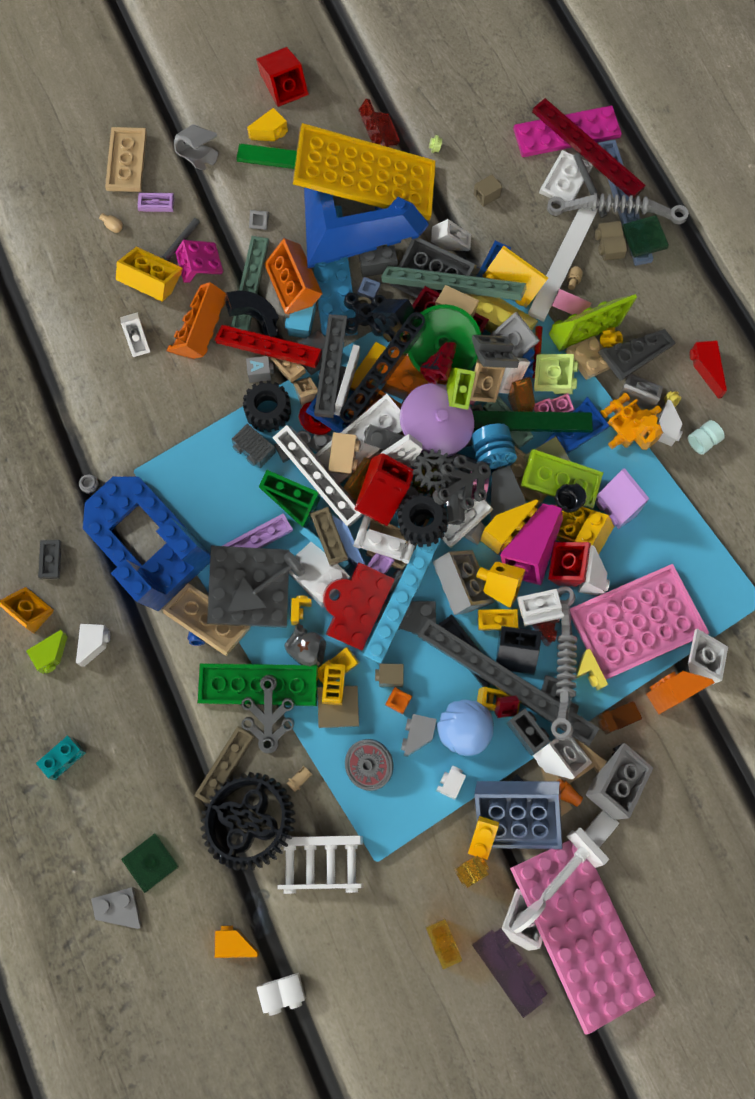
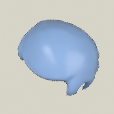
[437,700,494,756]

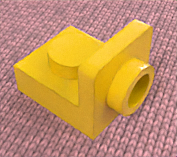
[291,595,312,625]

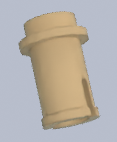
[286,766,312,792]

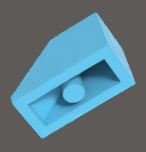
[285,302,316,338]

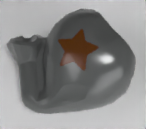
[285,624,326,666]

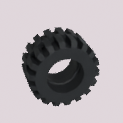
[243,380,291,432]
[398,493,448,547]

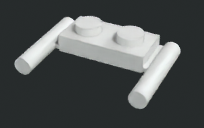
[353,515,415,563]

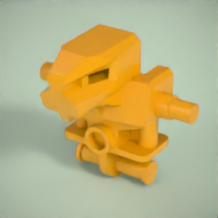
[600,393,663,450]

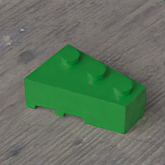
[259,470,321,528]

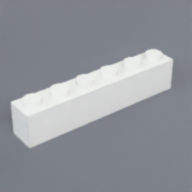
[272,425,364,526]

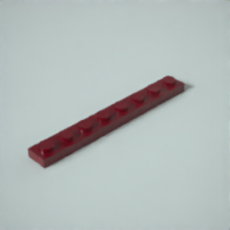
[532,98,646,199]

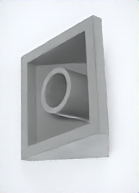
[618,374,663,410]

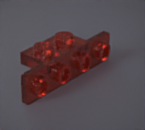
[359,98,400,148]

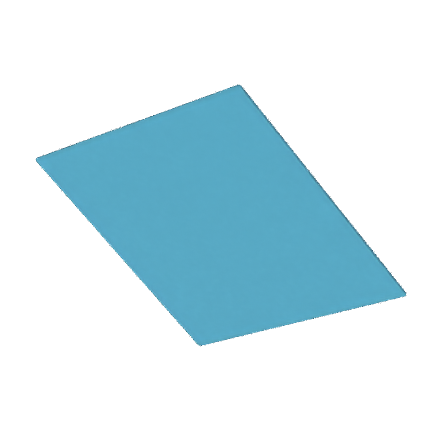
[134,277,755,862]

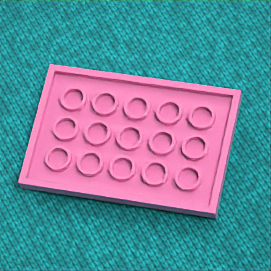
[570,564,709,680]

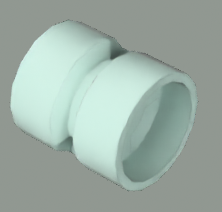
[688,420,725,455]

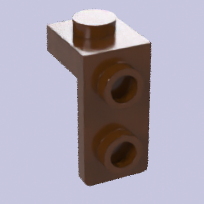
[597,701,642,735]

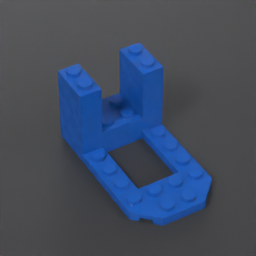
[83,476,211,611]

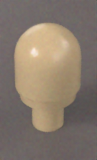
[99,213,123,233]
[567,266,583,290]

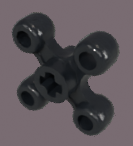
[344,293,386,337]

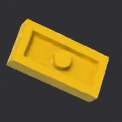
[478,609,518,631]
[468,816,499,860]

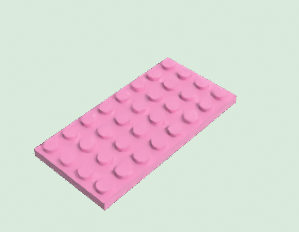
[510,840,656,1034]

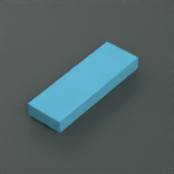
[300,527,352,570]

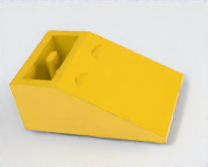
[480,499,538,555]
[556,505,614,554]

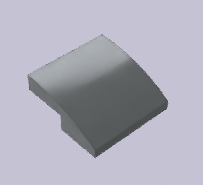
[472,335,520,368]

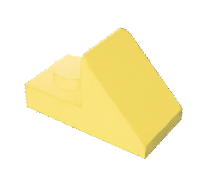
[575,649,608,691]

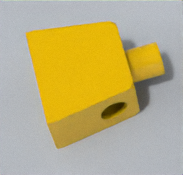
[476,562,525,608]

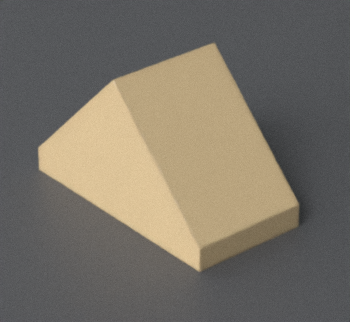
[293,377,318,407]

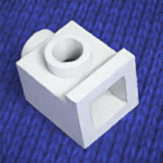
[436,766,466,800]

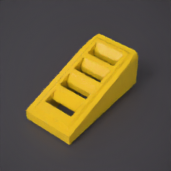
[322,663,345,705]
[477,687,520,715]

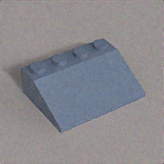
[474,781,562,849]

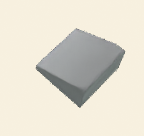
[249,210,269,230]

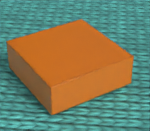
[385,687,412,715]

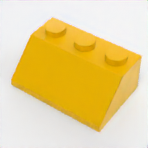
[116,246,183,302]
[482,246,548,308]

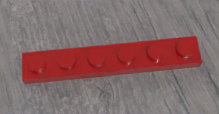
[215,325,323,368]

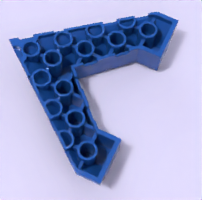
[304,187,429,268]

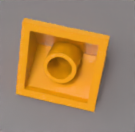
[0,587,54,633]

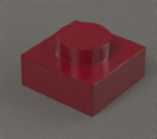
[495,695,519,718]

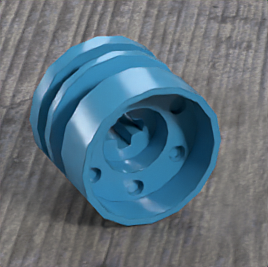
[471,423,517,471]

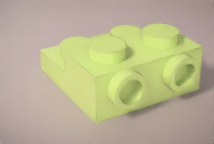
[534,354,578,394]

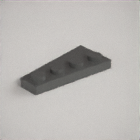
[598,329,675,381]

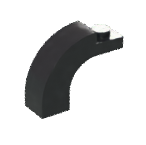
[224,290,279,338]

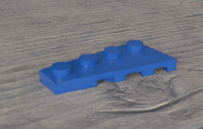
[543,397,610,454]

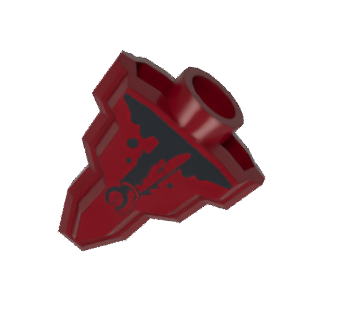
[420,342,456,384]

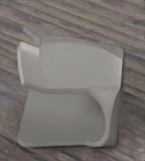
[174,124,218,170]

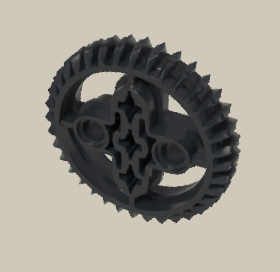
[200,772,296,871]

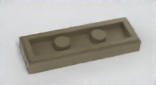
[310,507,348,566]

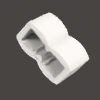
[257,973,306,1016]

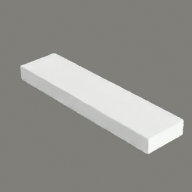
[335,344,360,416]

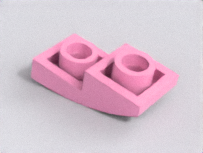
[552,289,592,315]
[532,393,574,412]

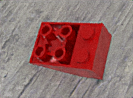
[354,453,414,526]

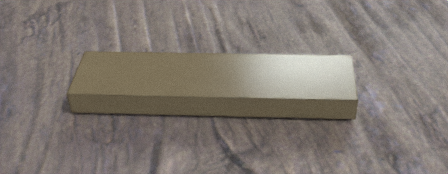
[194,726,255,804]

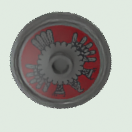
[345,739,393,791]

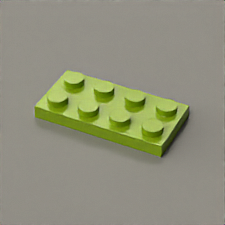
[521,449,604,509]

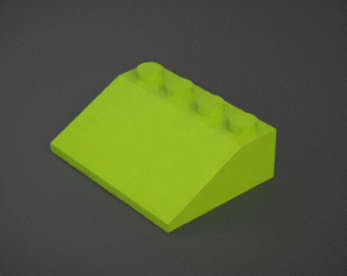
[549,294,637,352]

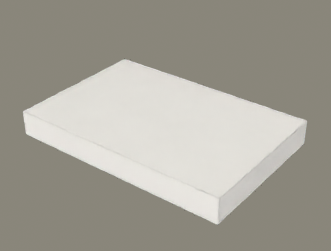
[539,150,593,202]

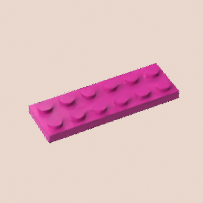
[513,105,622,158]

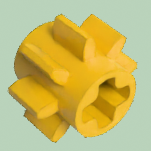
[600,327,623,348]

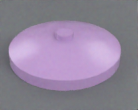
[400,383,474,457]

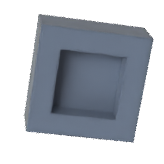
[357,277,381,300]

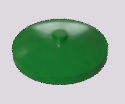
[406,304,481,381]

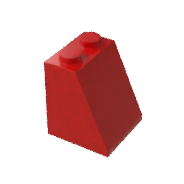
[256,47,309,107]

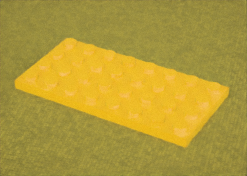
[293,123,436,221]

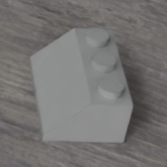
[433,550,494,615]

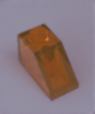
[508,377,535,412]

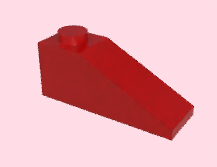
[690,340,727,398]

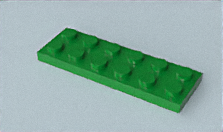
[197,663,318,706]

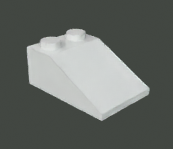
[289,542,350,608]

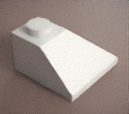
[578,545,610,596]
[688,629,728,684]
[533,732,592,779]
[502,889,543,951]

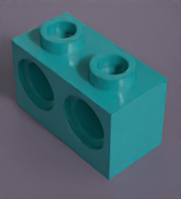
[36,735,86,780]

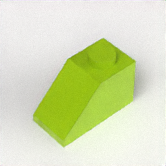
[446,368,475,410]
[26,630,68,674]

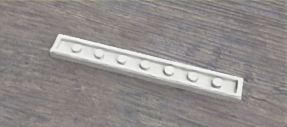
[528,208,598,322]

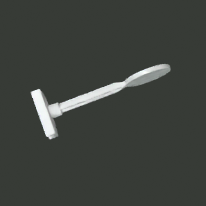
[511,827,609,933]

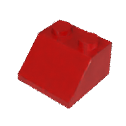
[548,542,591,586]

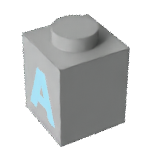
[246,356,274,383]

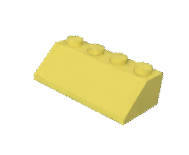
[466,294,538,333]

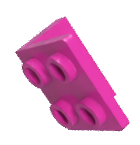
[175,240,223,283]

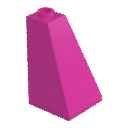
[500,504,563,585]

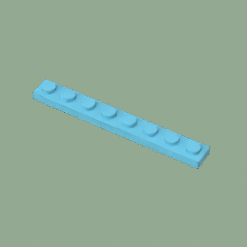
[363,518,448,664]

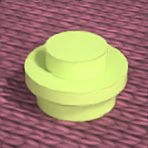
[429,135,442,153]

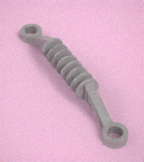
[547,193,689,224]
[551,586,577,740]

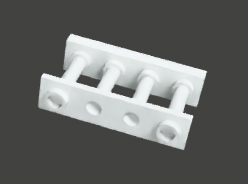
[278,836,363,894]

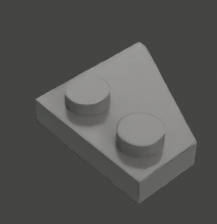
[91,887,142,929]

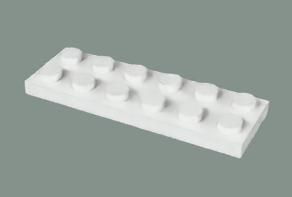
[315,394,402,484]

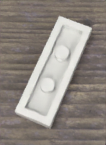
[443,494,493,548]

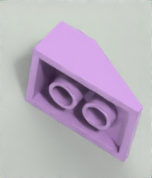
[596,468,649,529]

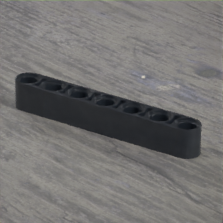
[340,312,426,425]

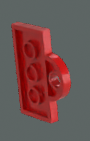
[323,562,395,651]

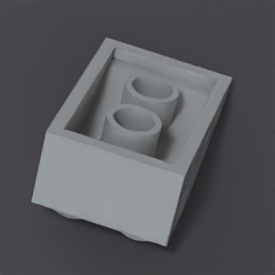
[586,743,653,820]

